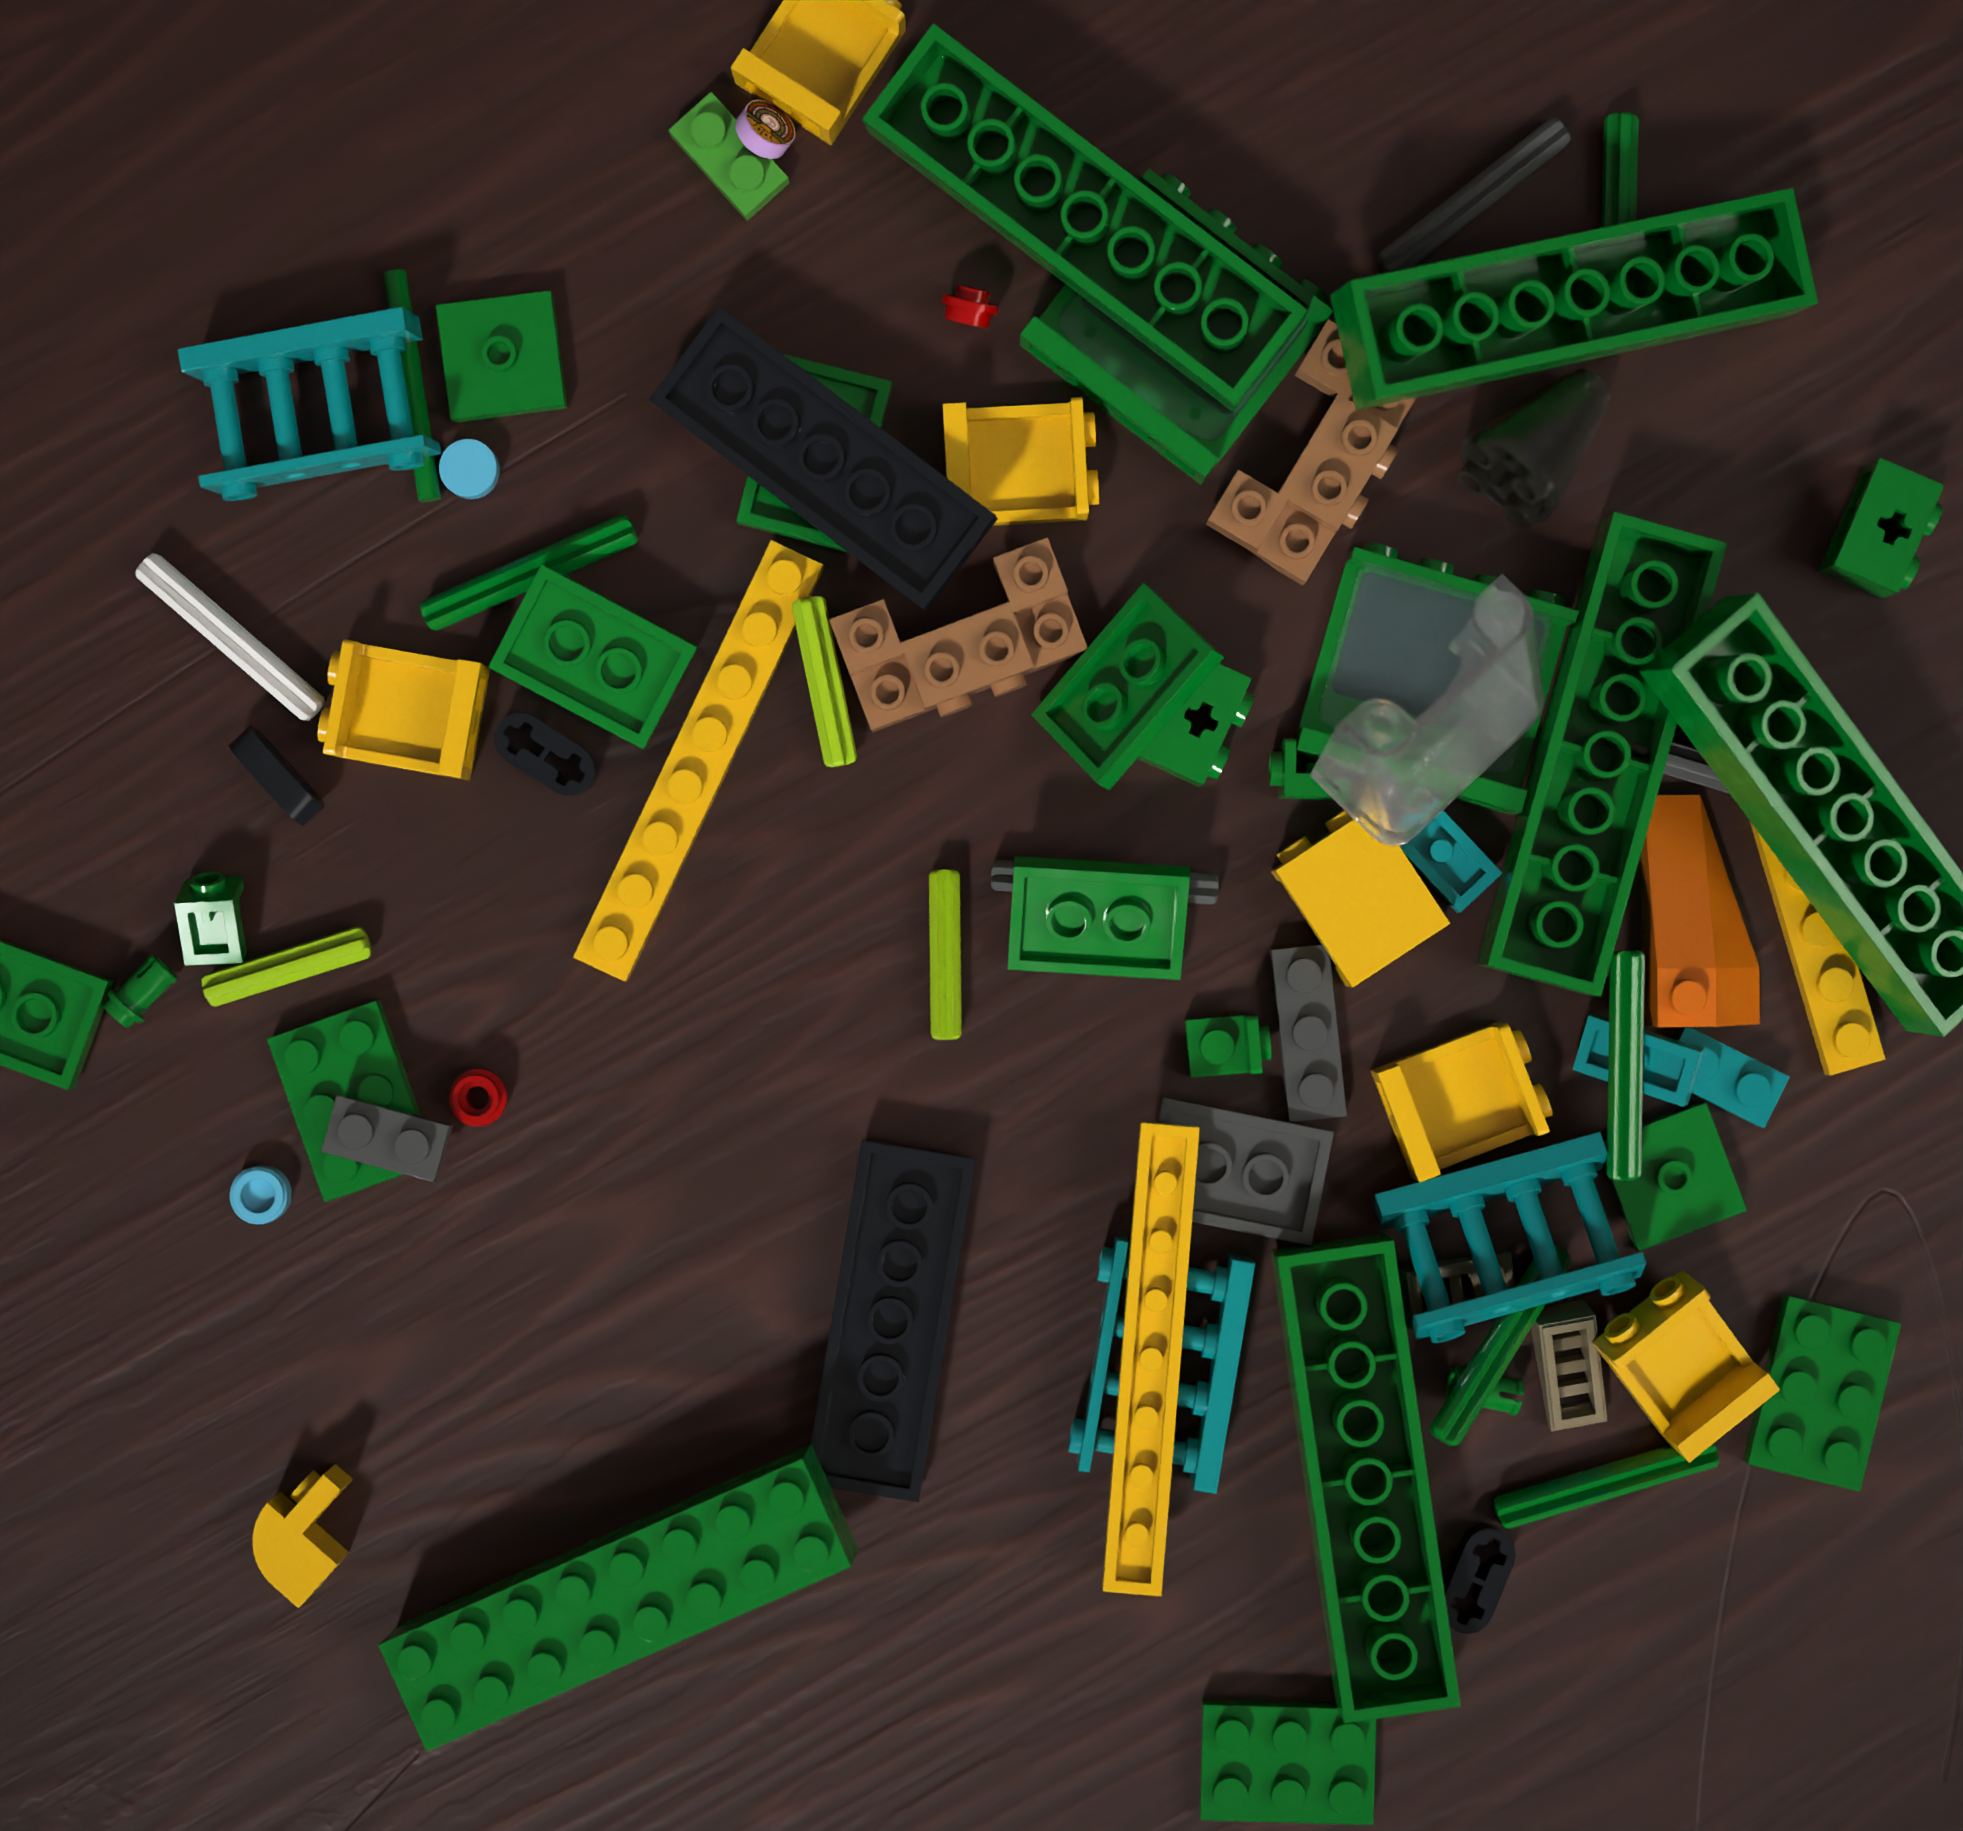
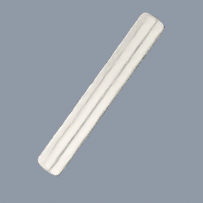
[135,553,325,721]

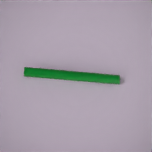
[383,269,441,502]

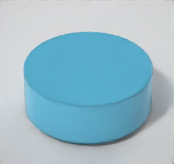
[439,439,500,499]
[230,1165,292,1224]

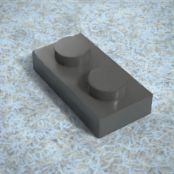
[321,1094,453,1182]

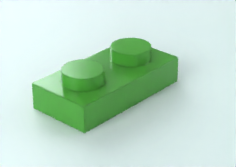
[668,92,790,221]

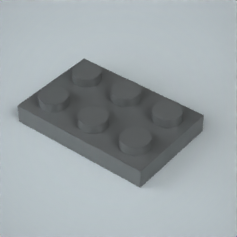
[1157,1097,1334,1246]

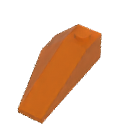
[1641,795,1760,1027]

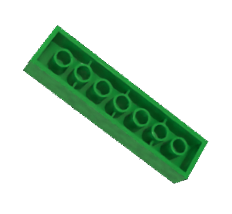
[862,23,1308,413]
[1330,188,1818,411]
[1476,512,1727,997]
[1639,593,1963,1037]
[1270,1233,1461,1723]
[378,1444,859,1752]

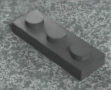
[1269,944,1347,1122]

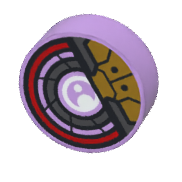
[735,100,796,159]

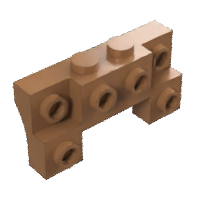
[1206,319,1416,586]
[829,537,1088,732]

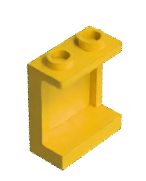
[731,0,906,146]
[943,397,1099,526]
[318,639,490,781]
[1271,804,1450,988]
[1370,1021,1552,1183]
[1592,1270,1780,1463]

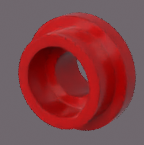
[941,284,999,328]
[449,1068,508,1127]

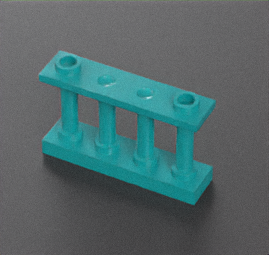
[178,307,441,501]
[1374,1132,1646,1343]
[1068,1234,1255,1494]

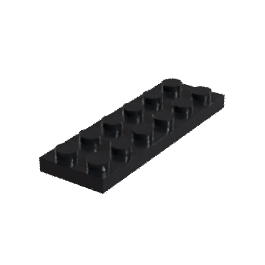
[649,306,998,612]
[811,1139,976,1503]

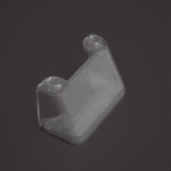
[1309,574,1545,846]

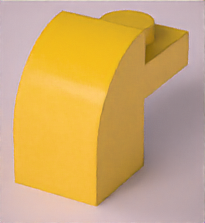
[253,1464,353,1608]

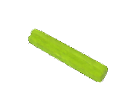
[792,596,857,767]
[929,869,962,1040]
[201,926,372,1007]

